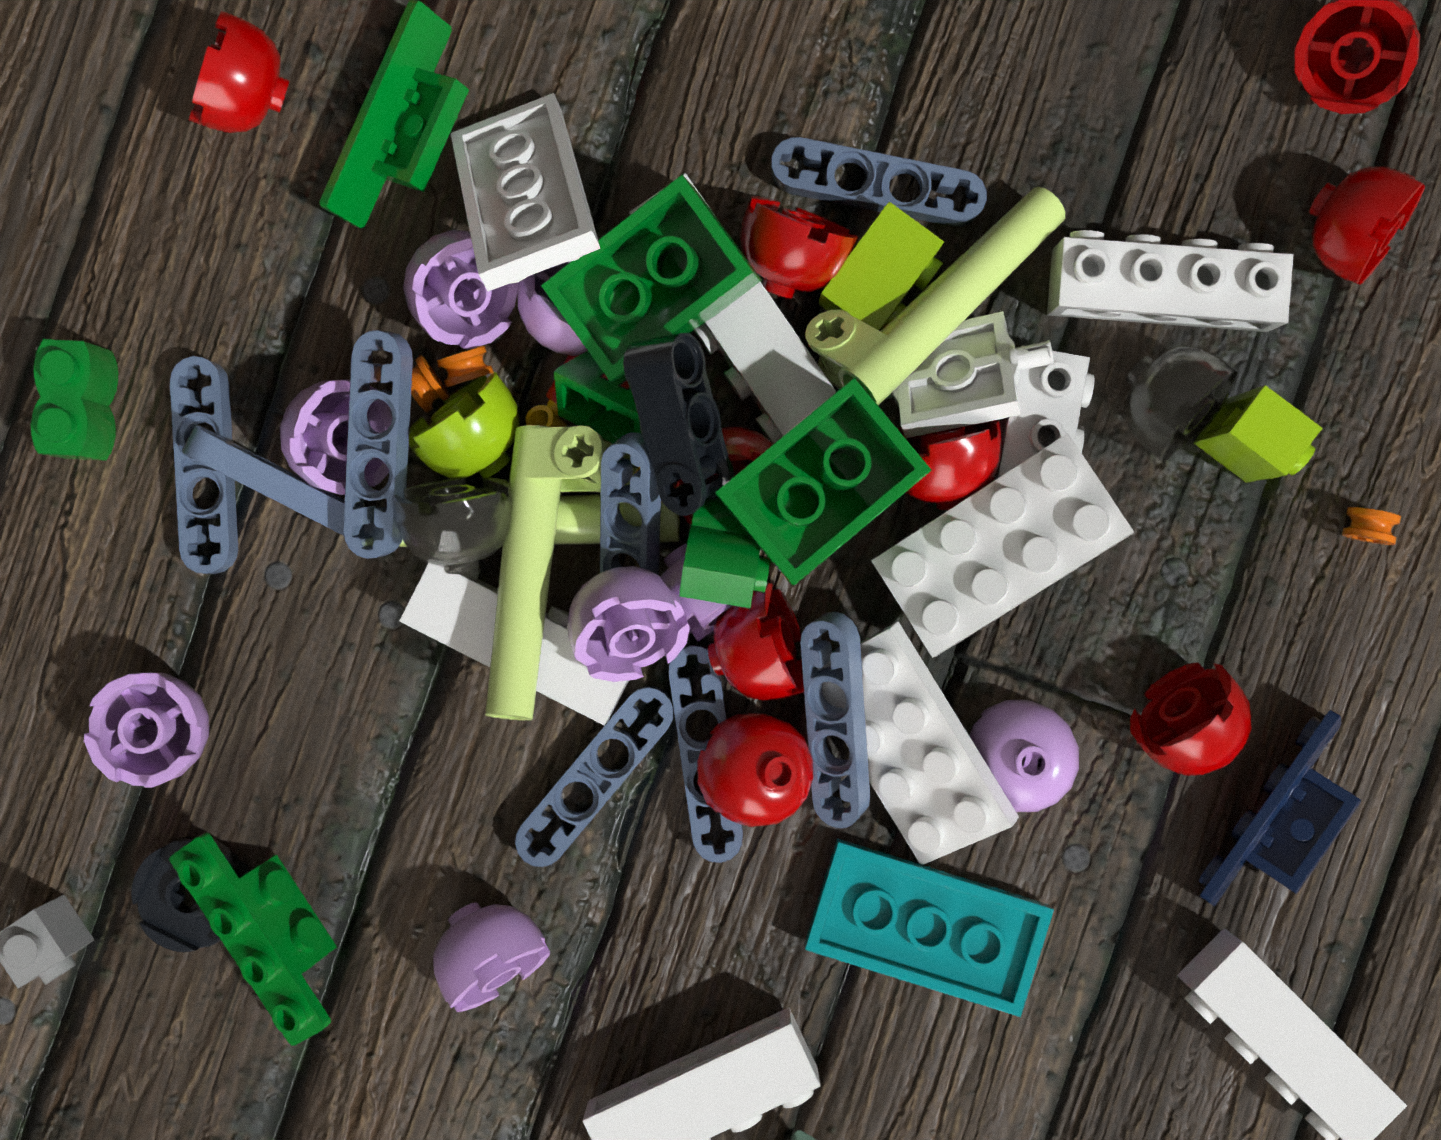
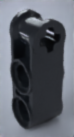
[623,333,734,516]

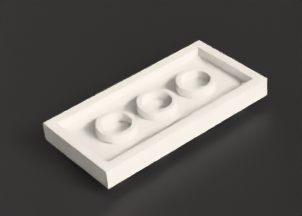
[451,93,600,291]
[871,433,1134,658]
[822,621,1019,865]

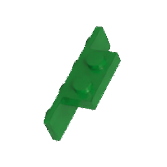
[320,0,469,228]
[169,833,337,1046]

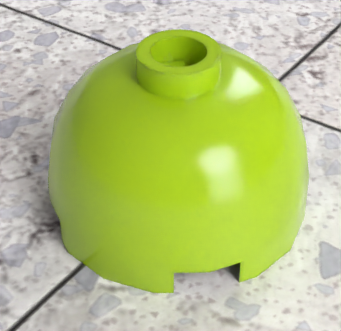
[409,372,520,478]

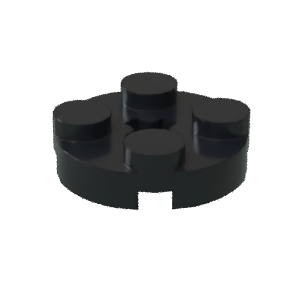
[131,836,250,953]

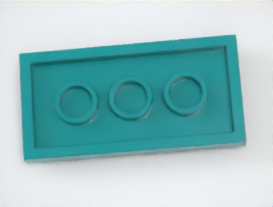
[804,838,1054,1017]

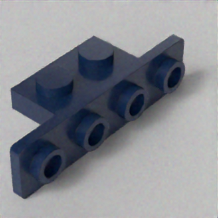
[1199,710,1361,906]

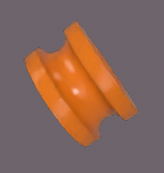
[436,345,494,387]
[411,355,450,413]
[1342,507,1401,545]

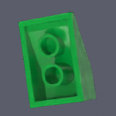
[541,175,762,382]
[715,378,932,587]

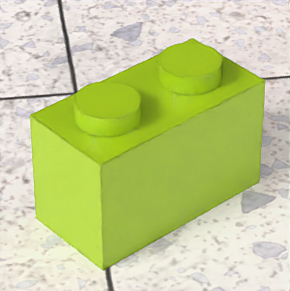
[818,202,944,331]
[1193,385,1323,483]

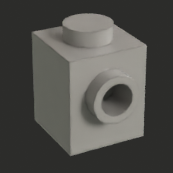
[0,895,94,989]

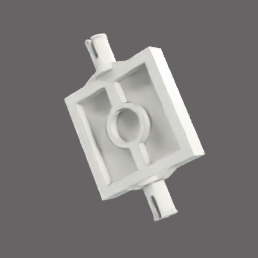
[886,311,1054,438]

